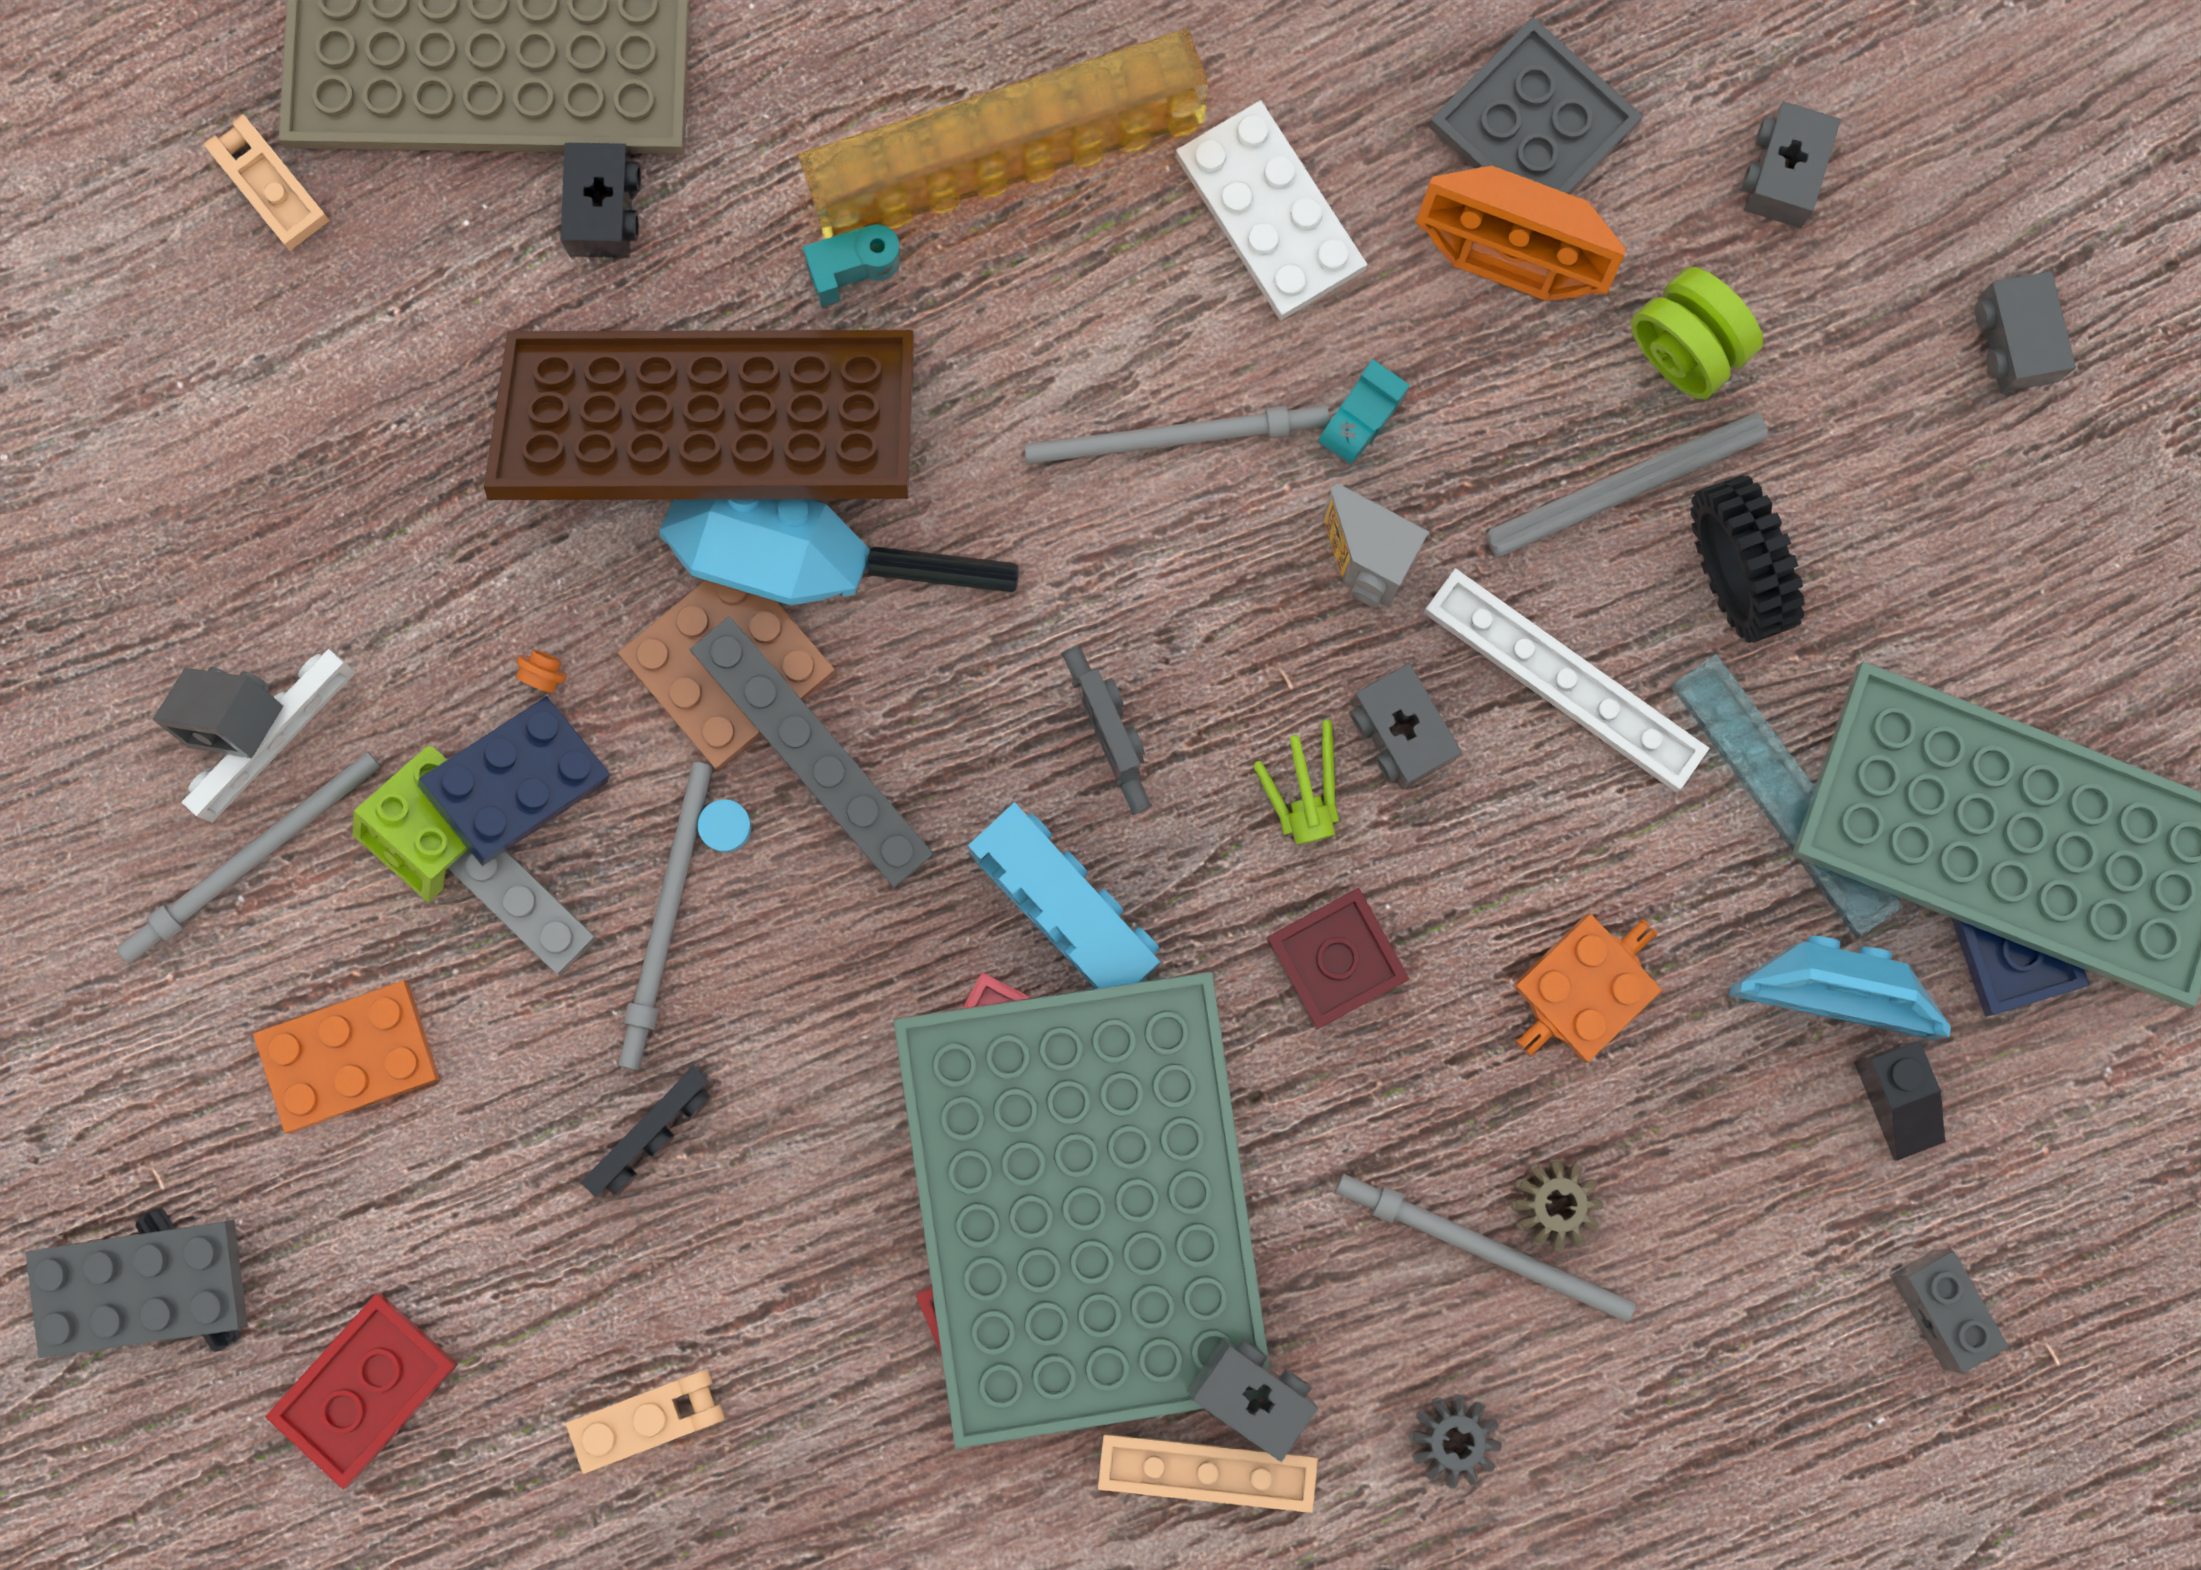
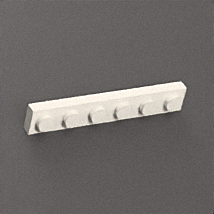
[1424,568,1710,793]

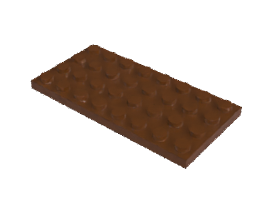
[484,330,915,500]

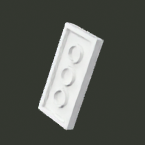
[1175,100,1368,321]

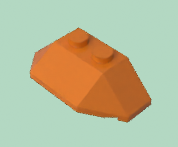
[1415,165,1626,301]

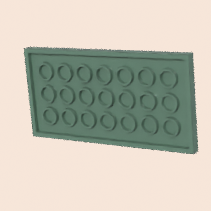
[1792,661,2201,1009]

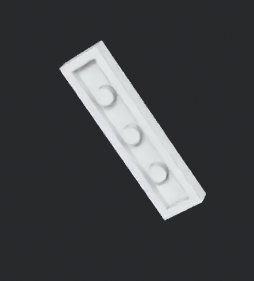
[182,649,356,823]

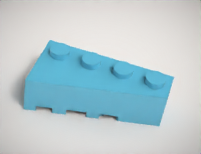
[968,802,1160,988]

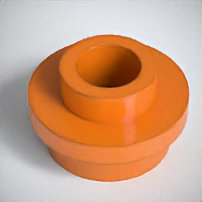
[516,649,567,693]

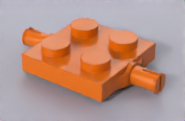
[1512,914,1662,1062]

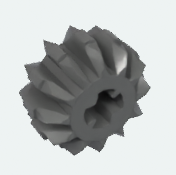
[1409,1394,1502,1488]

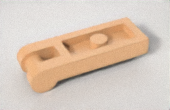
[203,114,330,251]
[565,1368,725,1474]

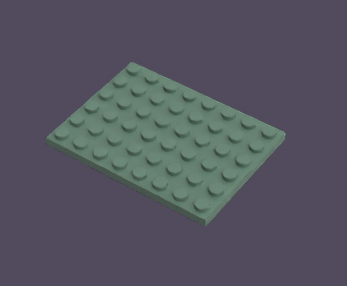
[894,971,1270,1449]

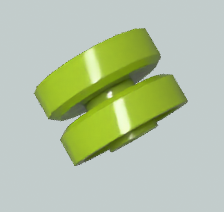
[1630,267,1764,399]

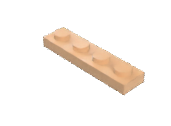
[1098,1433,1318,1513]

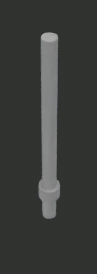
[1024,406,1329,464]
[116,752,381,964]
[618,762,713,1070]
[1335,1173,1636,1322]

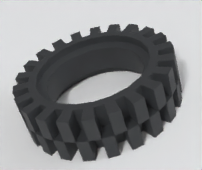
[1690,475,1805,643]

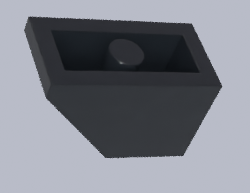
[1854,1040,1946,1161]

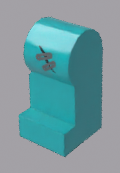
[802,224,901,308]
[1318,359,1410,466]

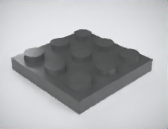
[1428,17,1643,194]

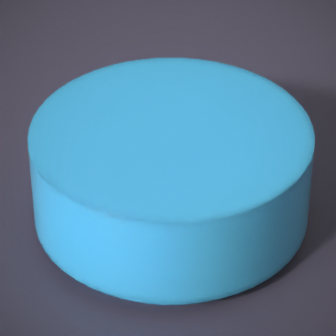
[698,799,752,853]

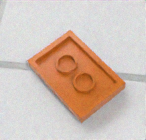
[253,980,440,1134]

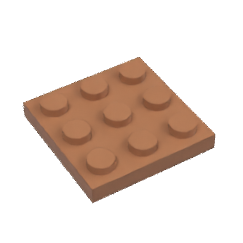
[617,580,837,772]

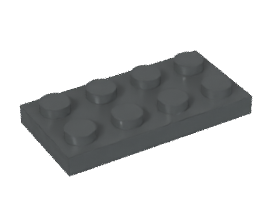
[25,1220,248,1358]

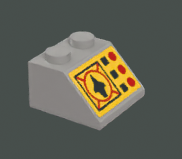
[1322,483,1429,608]

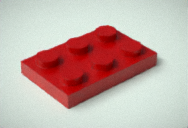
[265,1293,459,1490]

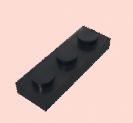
[580,1066,715,1197]

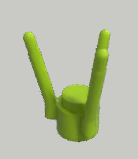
[1254,719,1339,845]

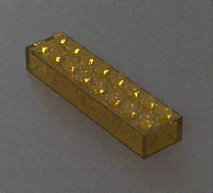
[797,28,1209,239]

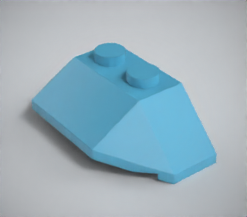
[659,499,870,606]
[1729,935,1951,1040]

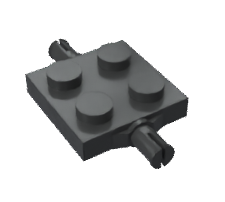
[1061,645,1152,815]

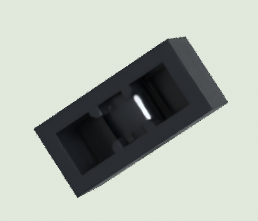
[560,143,641,258]

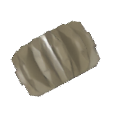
[1511,1159,1603,1251]

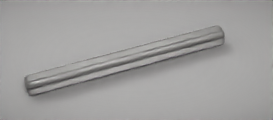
[1486,413,1768,557]

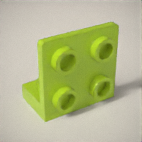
[352,746,468,903]

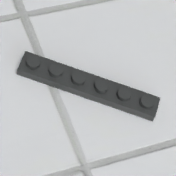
[689,616,934,888]

